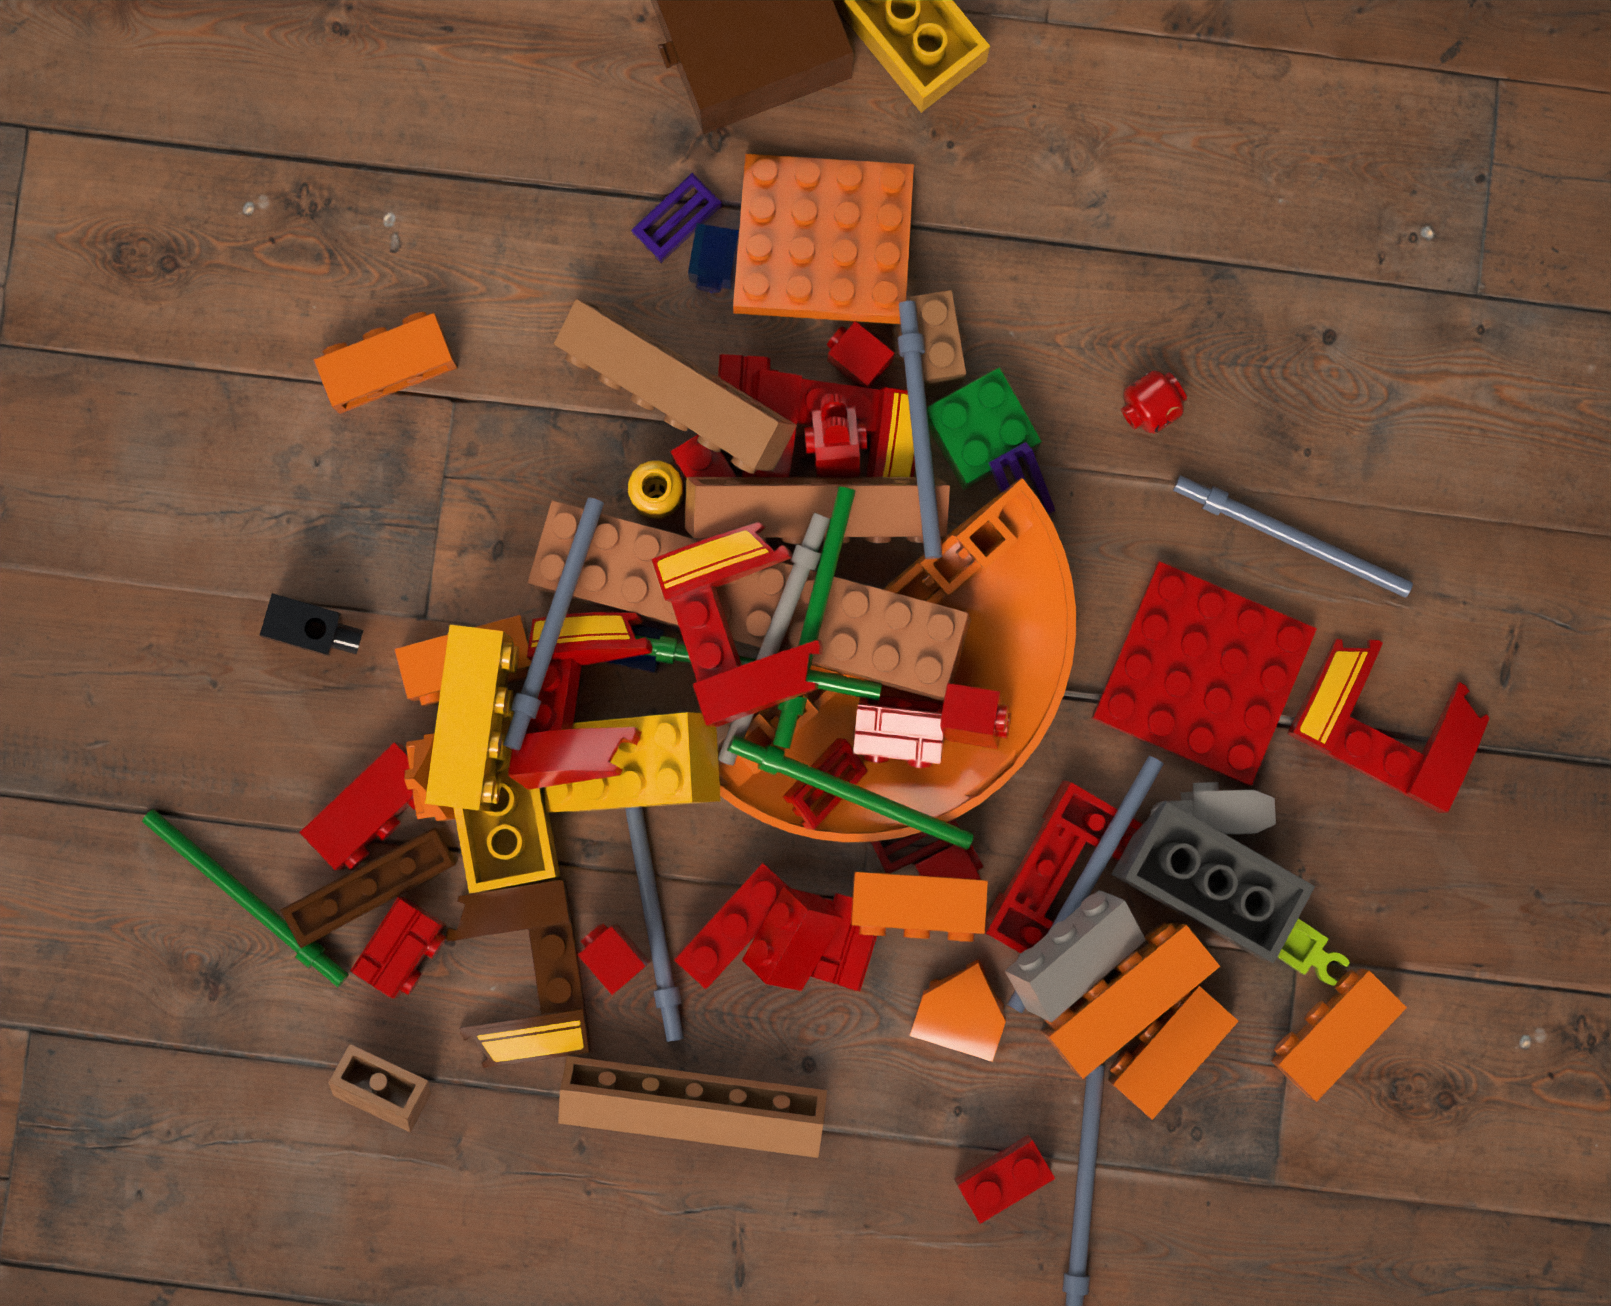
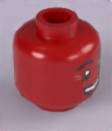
[1121,370,1187,434]

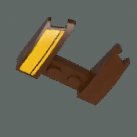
[446,879,592,1068]

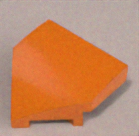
[404,733,455,821]
[910,959,1006,1062]

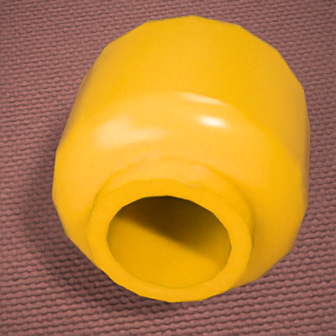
[628,460,684,519]

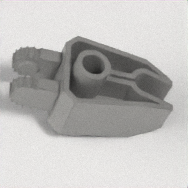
[1149,782,1276,834]

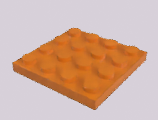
[733,154,914,324]

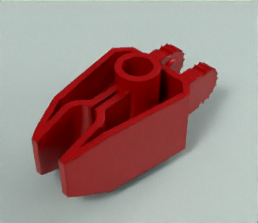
[804,393,867,477]

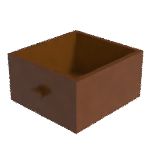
[651,0,853,134]

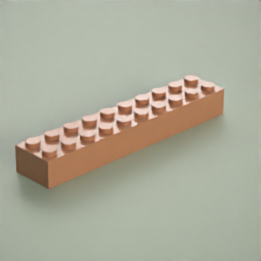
[527,501,971,702]

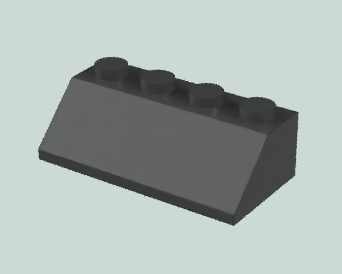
[1111,801,1315,963]

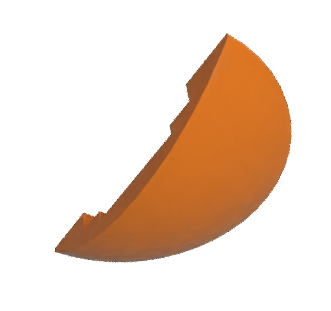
[718,478,1076,842]

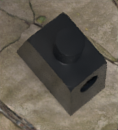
[260,593,364,656]

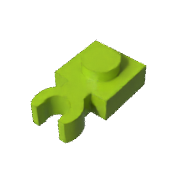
[1277,918,1350,986]

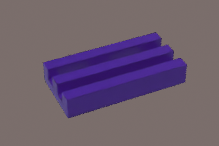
[631,173,722,263]
[989,442,1055,514]

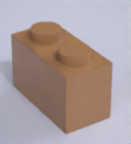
[909,290,966,389]
[328,1044,431,1133]

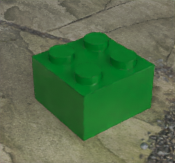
[927,367,1042,491]

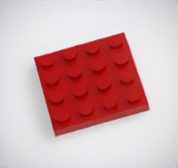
[1091,561,1317,786]

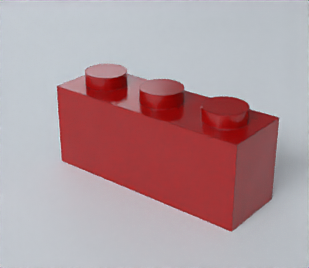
[299,742,415,870]
[674,863,791,990]

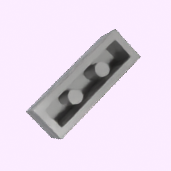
[1005,890,1146,1023]

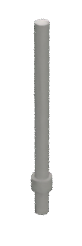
[718,513,830,766]

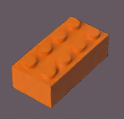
[1041,922,1220,1079]

